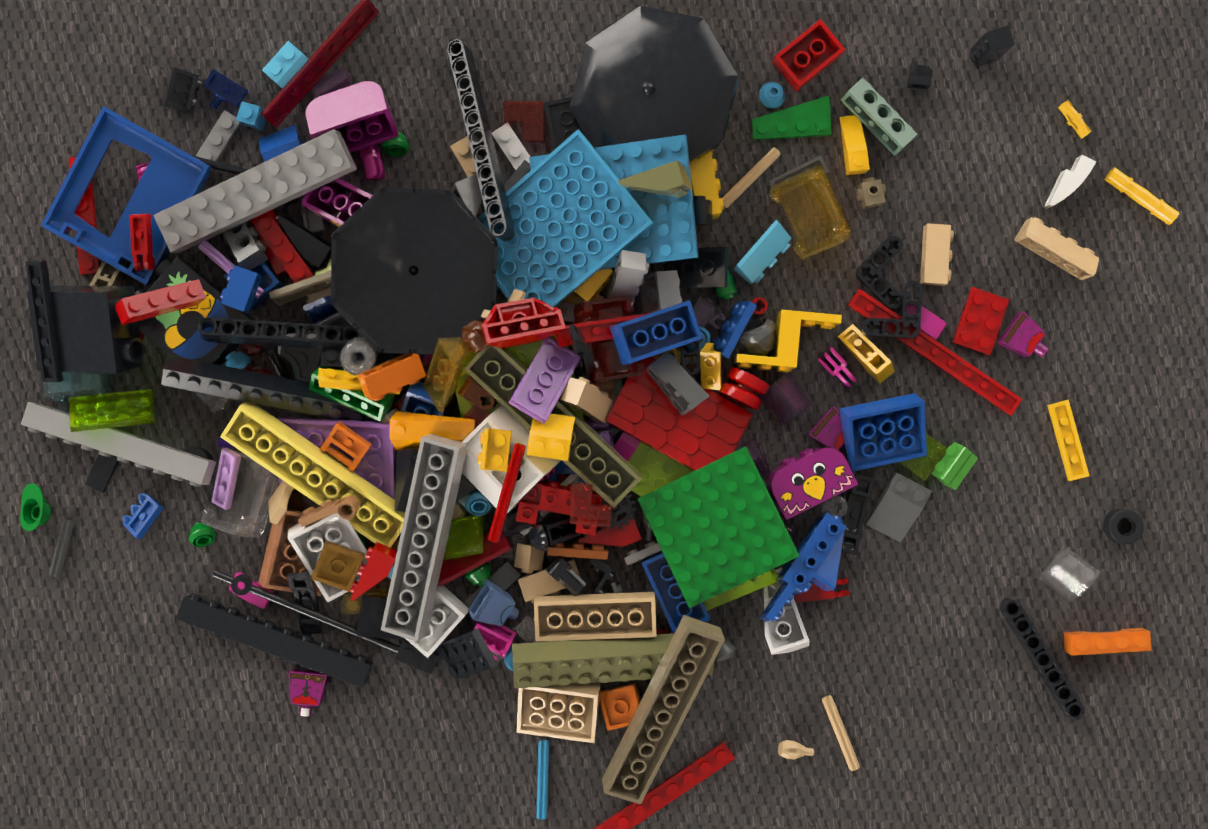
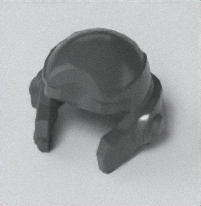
[739,318,777,356]

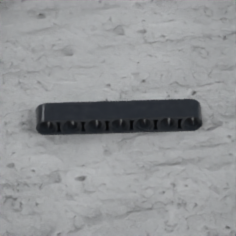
[1000,598,1085,720]

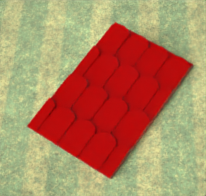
[605,357,753,471]

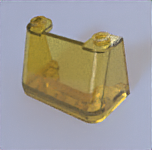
[770,164,851,260]

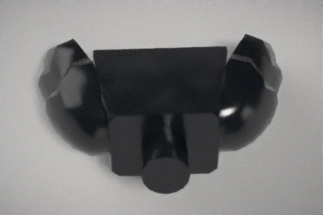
[529,514,588,551]

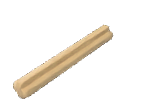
[722,147,781,208]
[822,695,860,771]

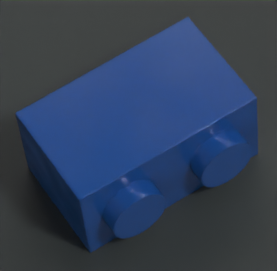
[220,266,262,314]

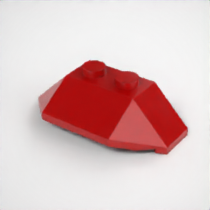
[481,297,566,348]

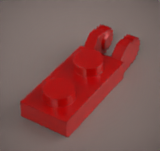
[129,214,155,271]
[794,578,850,603]

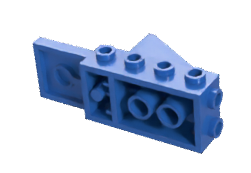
[759,513,847,622]

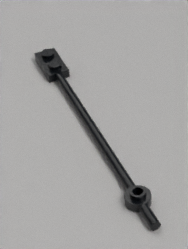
[212,569,439,674]

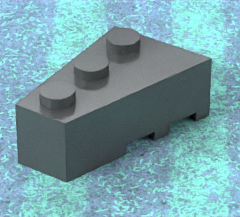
[645,351,709,416]

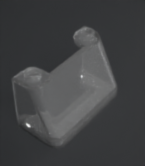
[201,447,279,538]

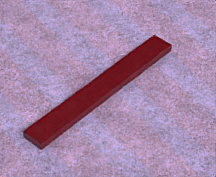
[260,0,379,128]

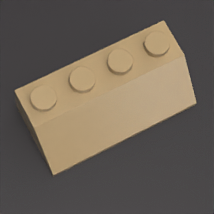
[1014,217,1099,280]

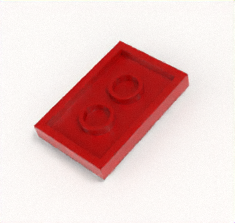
[952,287,1009,355]

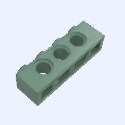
[841,78,917,156]

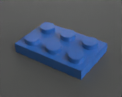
[713,301,757,358]

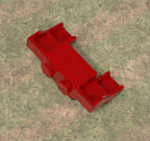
[516,480,602,536]

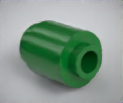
[715,270,737,301]

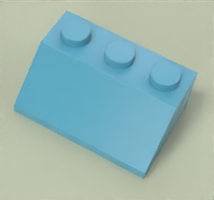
[733,220,791,285]

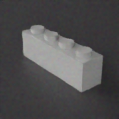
[604,250,649,313]

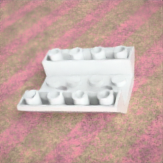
[461,405,561,513]

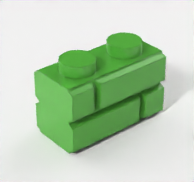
[932,442,978,490]

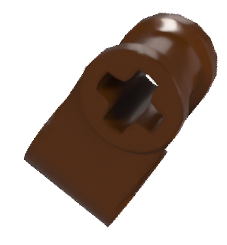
[458,375,498,410]

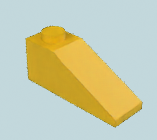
[840,115,870,175]
[838,324,895,384]

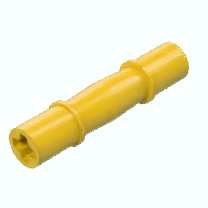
[1104,167,1179,225]

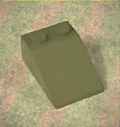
[618,160,692,198]

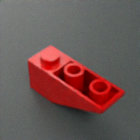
[578,515,642,547]
[349,542,397,601]

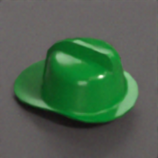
[20,483,51,531]

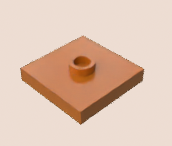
[600,683,641,730]

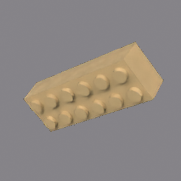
[534,592,657,642]

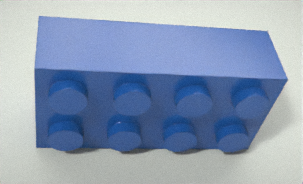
[610,300,703,365]
[641,552,711,633]

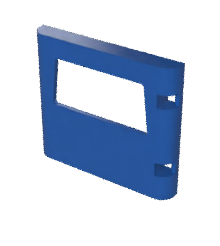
[41,106,211,285]

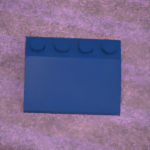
[840,393,927,472]

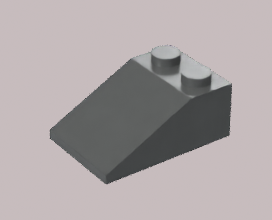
[865,472,932,543]

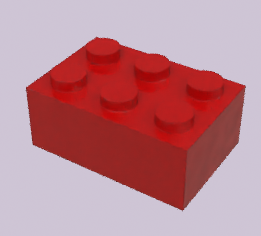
[772,19,846,92]

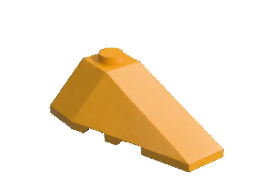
[390,411,475,451]

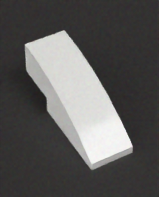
[1044,155,1096,209]

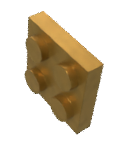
[311,541,364,592]

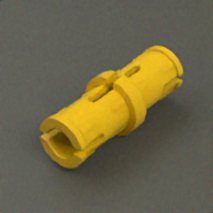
[1058,100,1091,139]

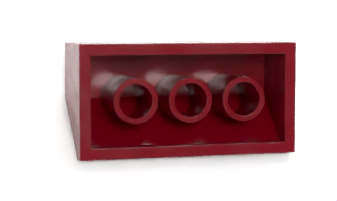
[438,527,515,587]

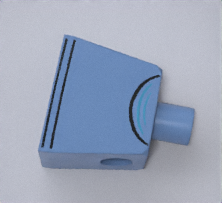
[468,579,519,626]

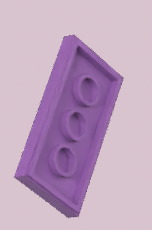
[508,337,581,424]

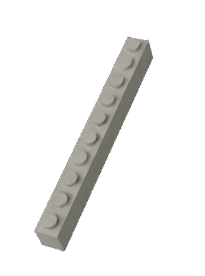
[21,402,216,487]

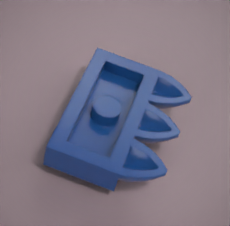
[122,493,164,540]

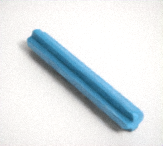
[536,740,549,820]

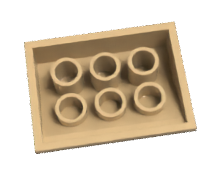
[517,682,601,743]

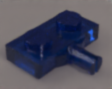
[203,69,248,110]

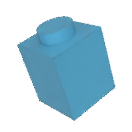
[236,101,266,131]

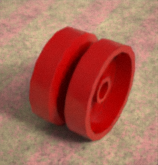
[718,367,770,411]

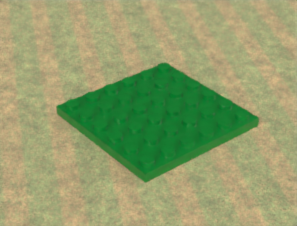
[637,446,799,608]

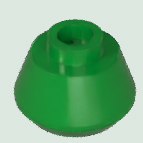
[382,132,409,157]
[189,522,216,547]
[465,563,491,587]

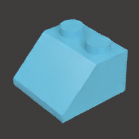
[262,41,309,89]

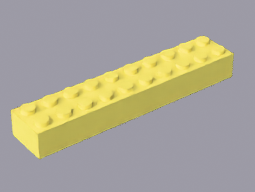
[220,402,405,548]

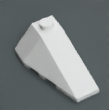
[764,568,810,655]

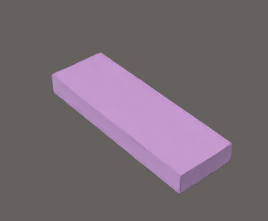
[211,448,241,510]

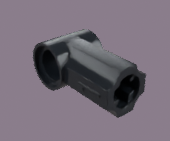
[546,556,586,596]

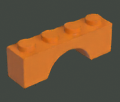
[1064,628,1151,655]

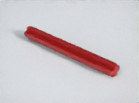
[488,443,526,543]

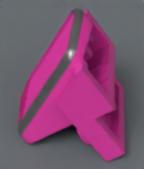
[474,622,517,664]

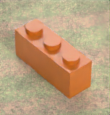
[357,353,426,401]

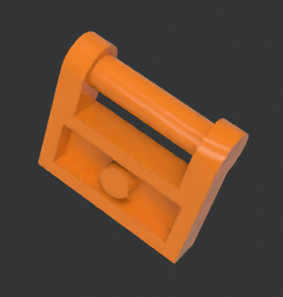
[320,421,372,472]

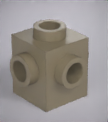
[856,177,886,209]

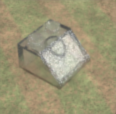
[1039,547,1101,602]

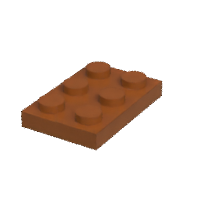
[547,541,608,560]

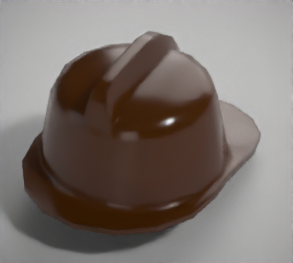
[461,320,489,353]

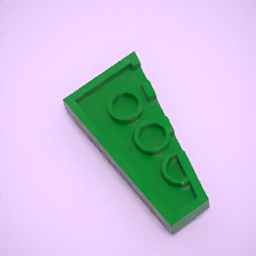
[752,96,832,140]

